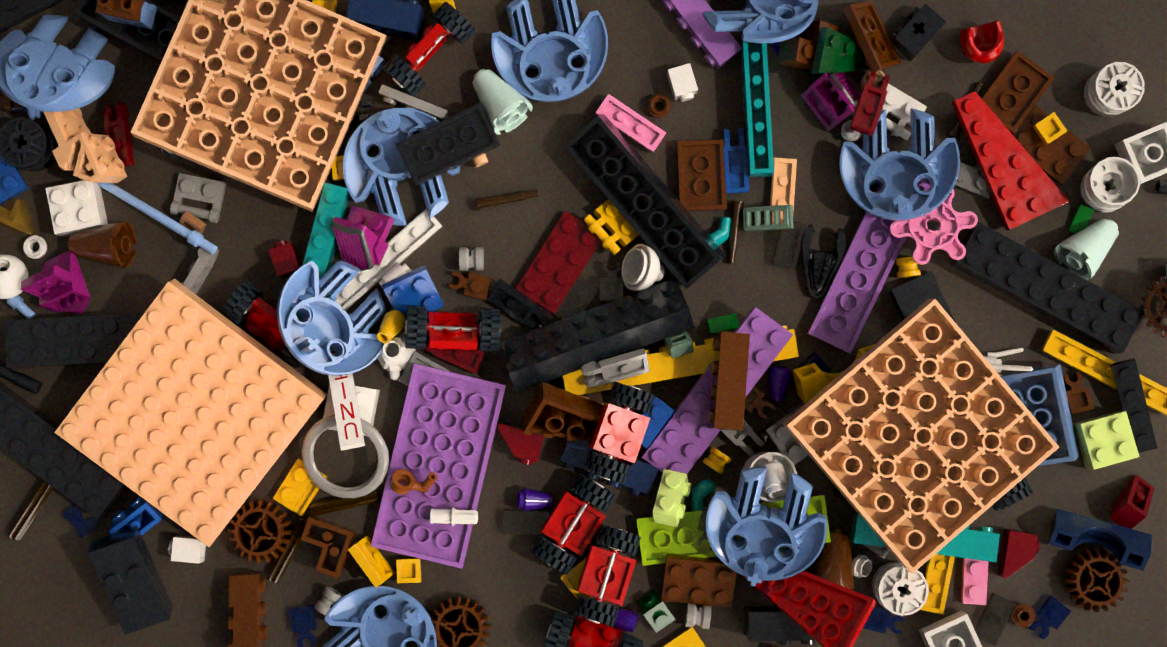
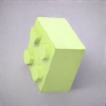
[1073,411,1139,470]

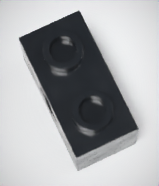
[892,4,946,61]

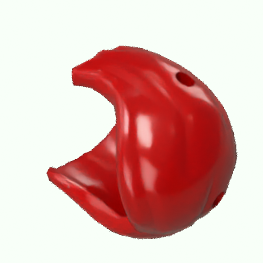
[959,20,1004,64]

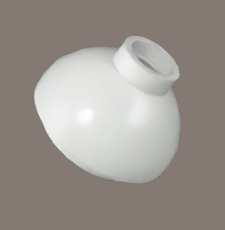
[621,244,665,291]
[0,254,29,299]

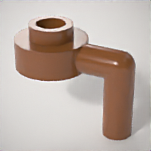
[389,469,437,495]

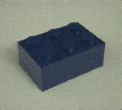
[346,0,426,43]

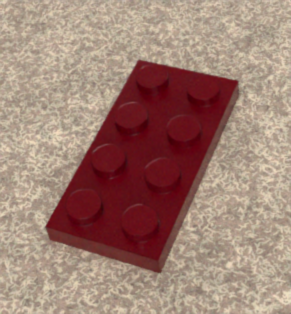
[516,211,601,314]

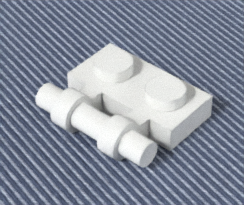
[882,84,927,141]

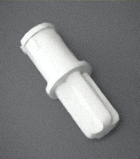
[430,507,478,526]

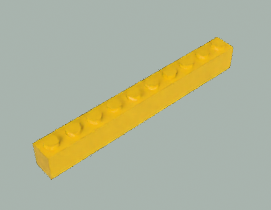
[563,326,799,395]

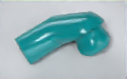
[707,217,731,246]
[691,479,716,511]

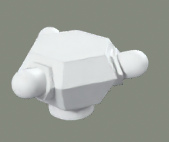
[372,332,416,380]

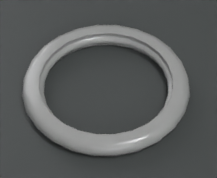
[302,415,389,498]

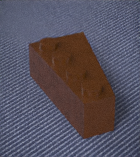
[708,331,750,431]
[522,382,604,444]
[228,572,268,647]

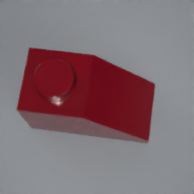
[498,423,544,465]
[1109,474,1155,529]
[997,529,1040,578]

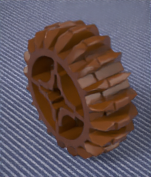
[1140,276,1167,338]
[228,499,292,564]
[1063,548,1130,613]
[430,595,492,647]

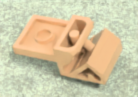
[43,108,127,183]

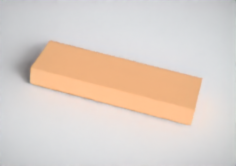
[770,158,797,224]

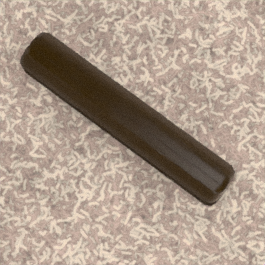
[8,480,54,541]
[310,489,379,516]
[267,518,307,584]

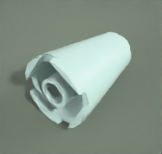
[472,69,533,135]
[1054,218,1119,280]

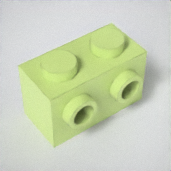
[653,469,691,527]

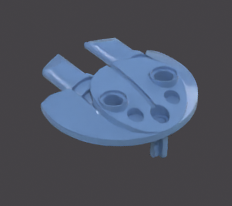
[491,0,608,102]
[703,0,818,43]
[0,15,115,120]
[343,108,460,226]
[840,108,960,221]
[277,261,387,376]
[706,466,827,586]
[322,585,437,647]

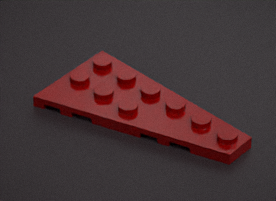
[952,91,1070,230]
[742,571,876,647]

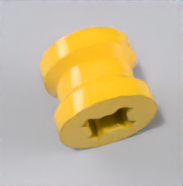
[895,257,921,278]
[702,446,732,475]

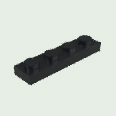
[1110,358,1158,453]

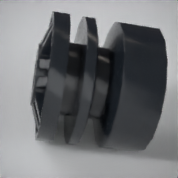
[0,118,58,172]

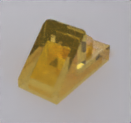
[0,199,36,236]

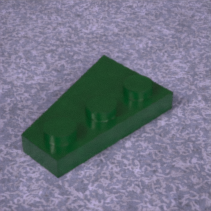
[811,27,867,74]

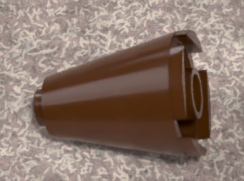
[67,221,137,268]
[811,529,855,591]

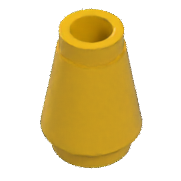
[377,310,406,344]

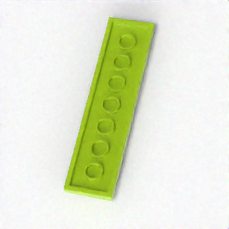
[637,494,831,566]

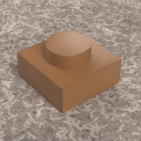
[179,211,206,234]

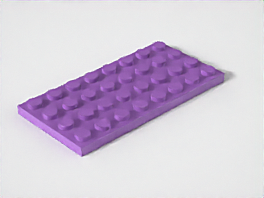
[371,363,506,569]

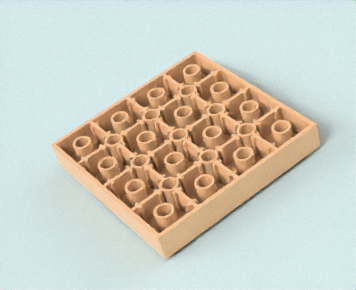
[131,0,386,212]
[55,279,328,547]
[782,299,1059,574]

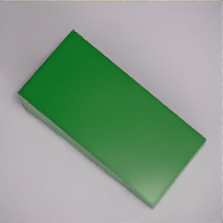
[1067,204,1095,234]
[707,313,739,334]

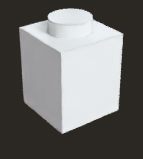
[667,63,698,102]
[168,535,206,563]

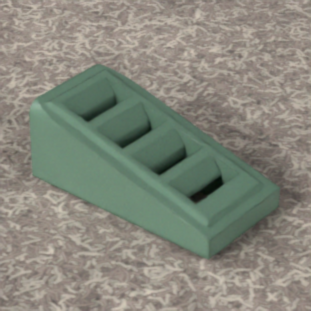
[743,205,793,232]
[663,331,694,359]

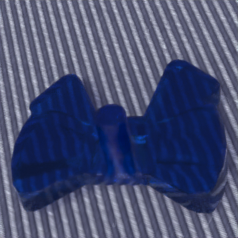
[63,504,99,538]

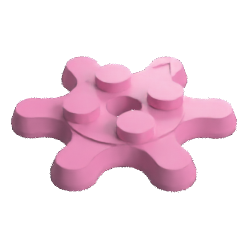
[890,189,978,265]

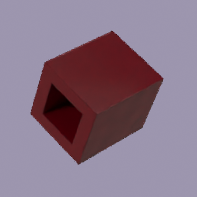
[269,240,302,278]

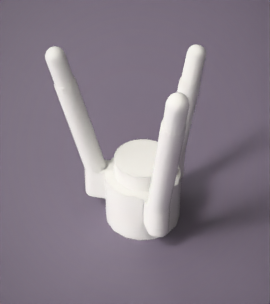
[984,348,1033,376]

